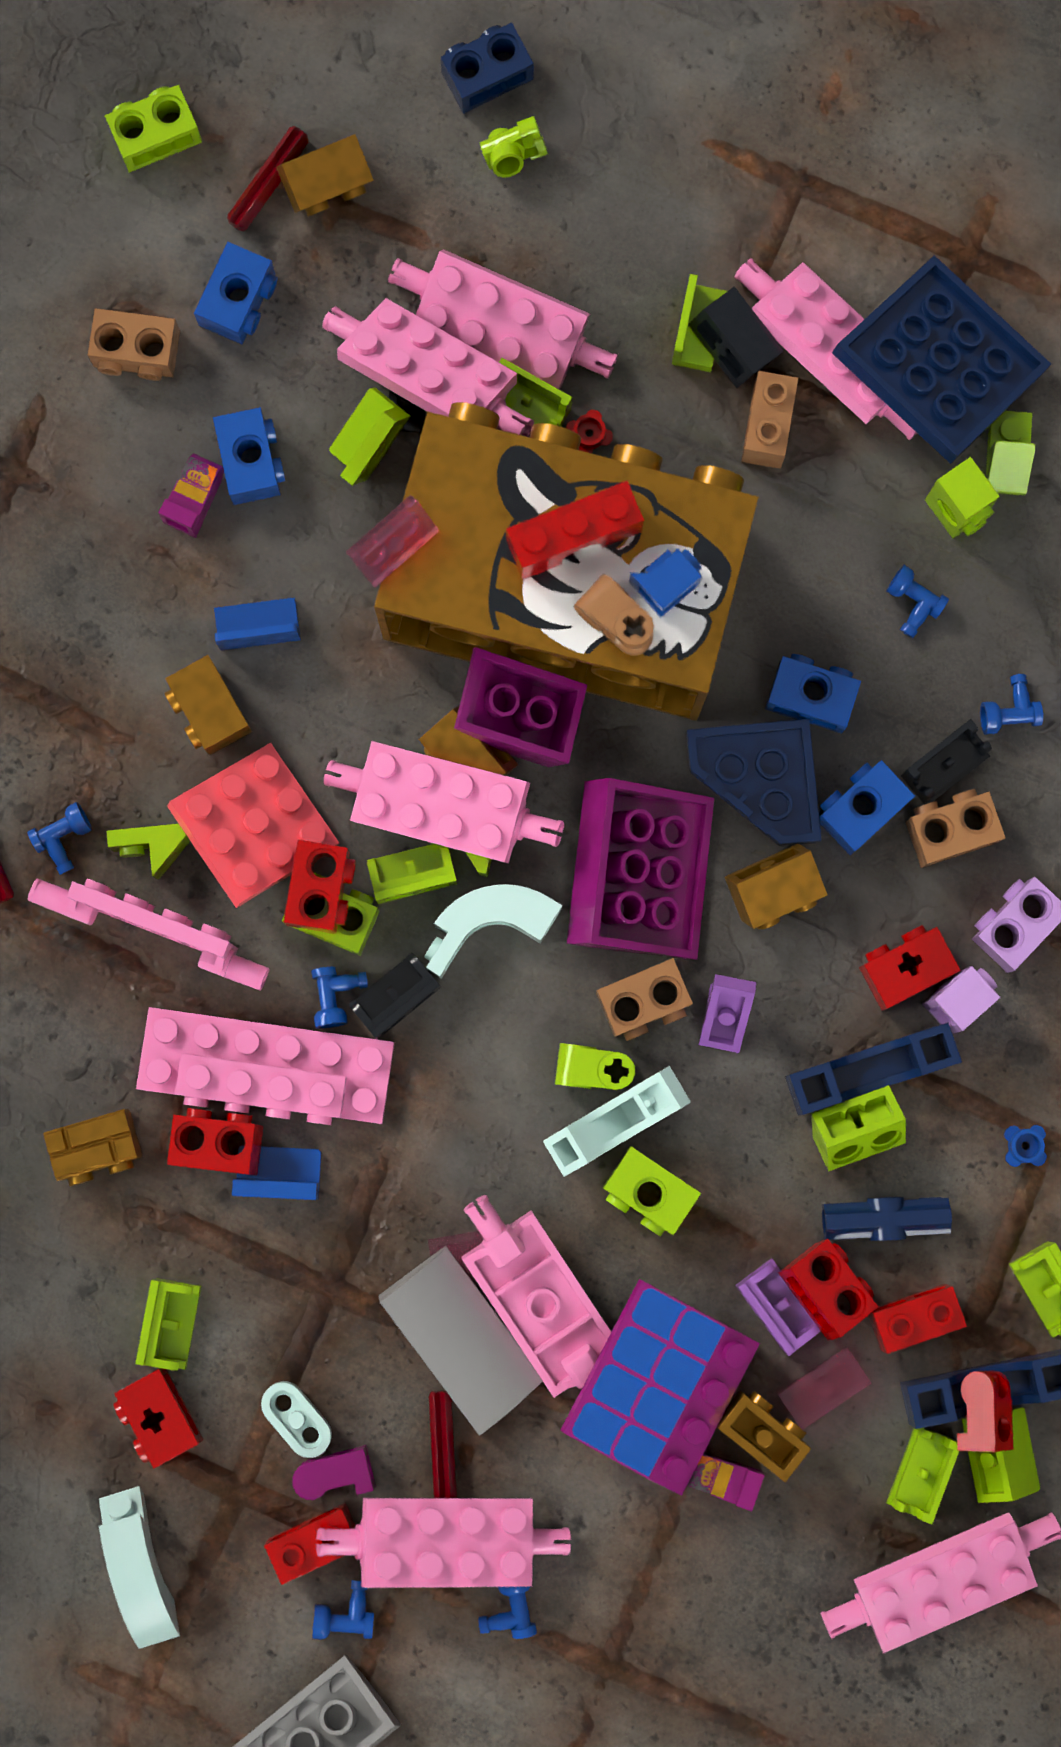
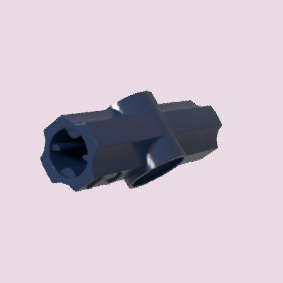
[822,1197,952,1241]

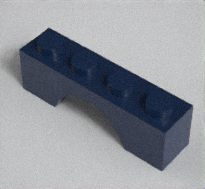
[785,1023,962,1116]
[900,1349,1061,1429]

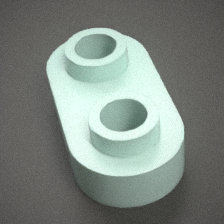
[261,1381,332,1458]

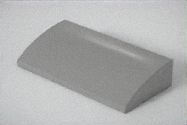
[378,1245,542,1436]
[233,1655,401,1747]

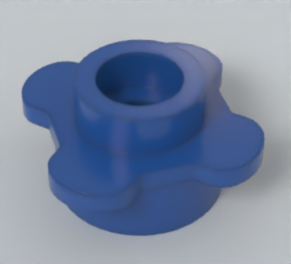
[1004,1125,1047,1167]

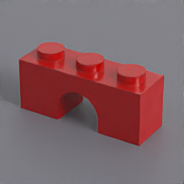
[506,480,644,580]

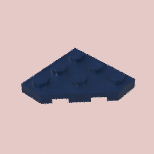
[686,719,822,846]

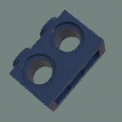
[440,22,534,114]

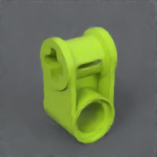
[555,1043,635,1090]

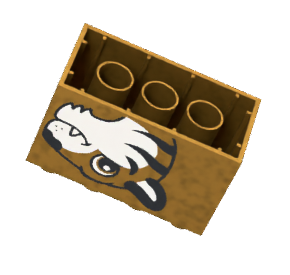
[374,402,759,721]

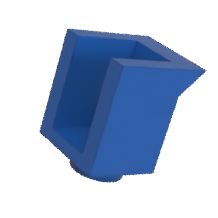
[629,549,702,618]

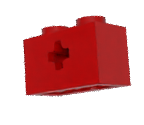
[859,925,961,1011]
[113,1368,204,1469]

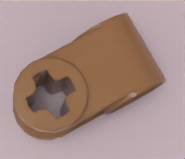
[573,574,654,656]

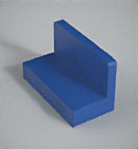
[214,597,301,651]
[232,1146,322,1200]

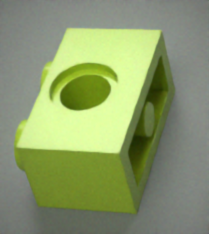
[925,457,1000,538]
[602,1146,701,1237]

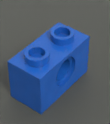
[194,241,278,344]
[213,407,286,505]
[765,654,861,734]
[819,760,915,856]

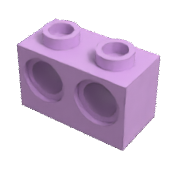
[972,877,1061,973]
[922,966,1000,1034]

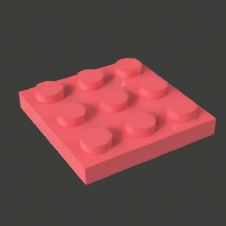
[167,743,339,908]

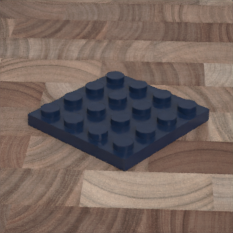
[832,255,1051,464]

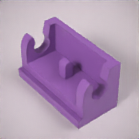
[735,1258,821,1356]

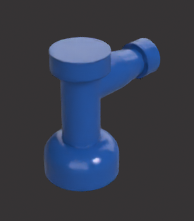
[886,564,949,638]
[980,674,1043,735]
[27,802,92,875]
[311,966,368,1029]
[312,1580,374,1640]
[478,1587,537,1639]

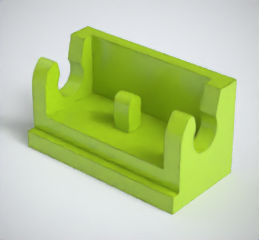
[499,358,572,427]
[367,844,457,904]
[1009,1241,1061,1338]
[135,1278,201,1371]
[886,1427,959,1525]

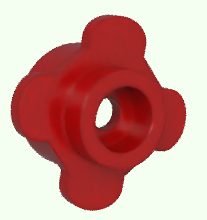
[566,410,613,454]

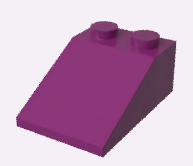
[454,647,587,768]

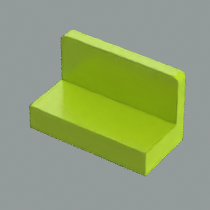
[672,274,727,372]
[329,387,410,486]
[962,1407,1040,1503]

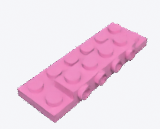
[136,1007,395,1125]

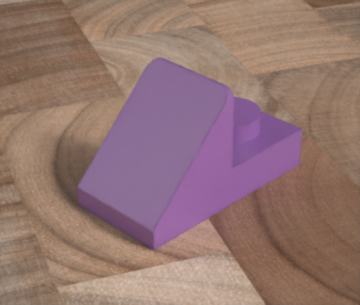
[699,974,756,1053]

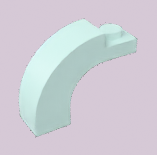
[424,884,562,979]
[543,1066,691,1177]
[99,1486,180,1649]

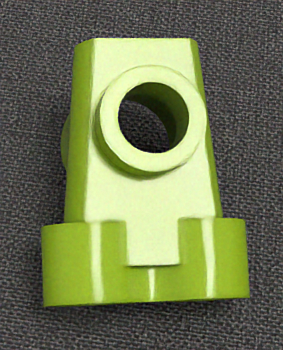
[480,116,548,178]

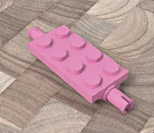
[388,249,618,389]
[734,258,917,441]
[322,298,534,437]
[324,741,564,863]
[28,878,269,991]
[461,1195,611,1398]
[316,1498,571,1588]
[820,1512,1061,1653]

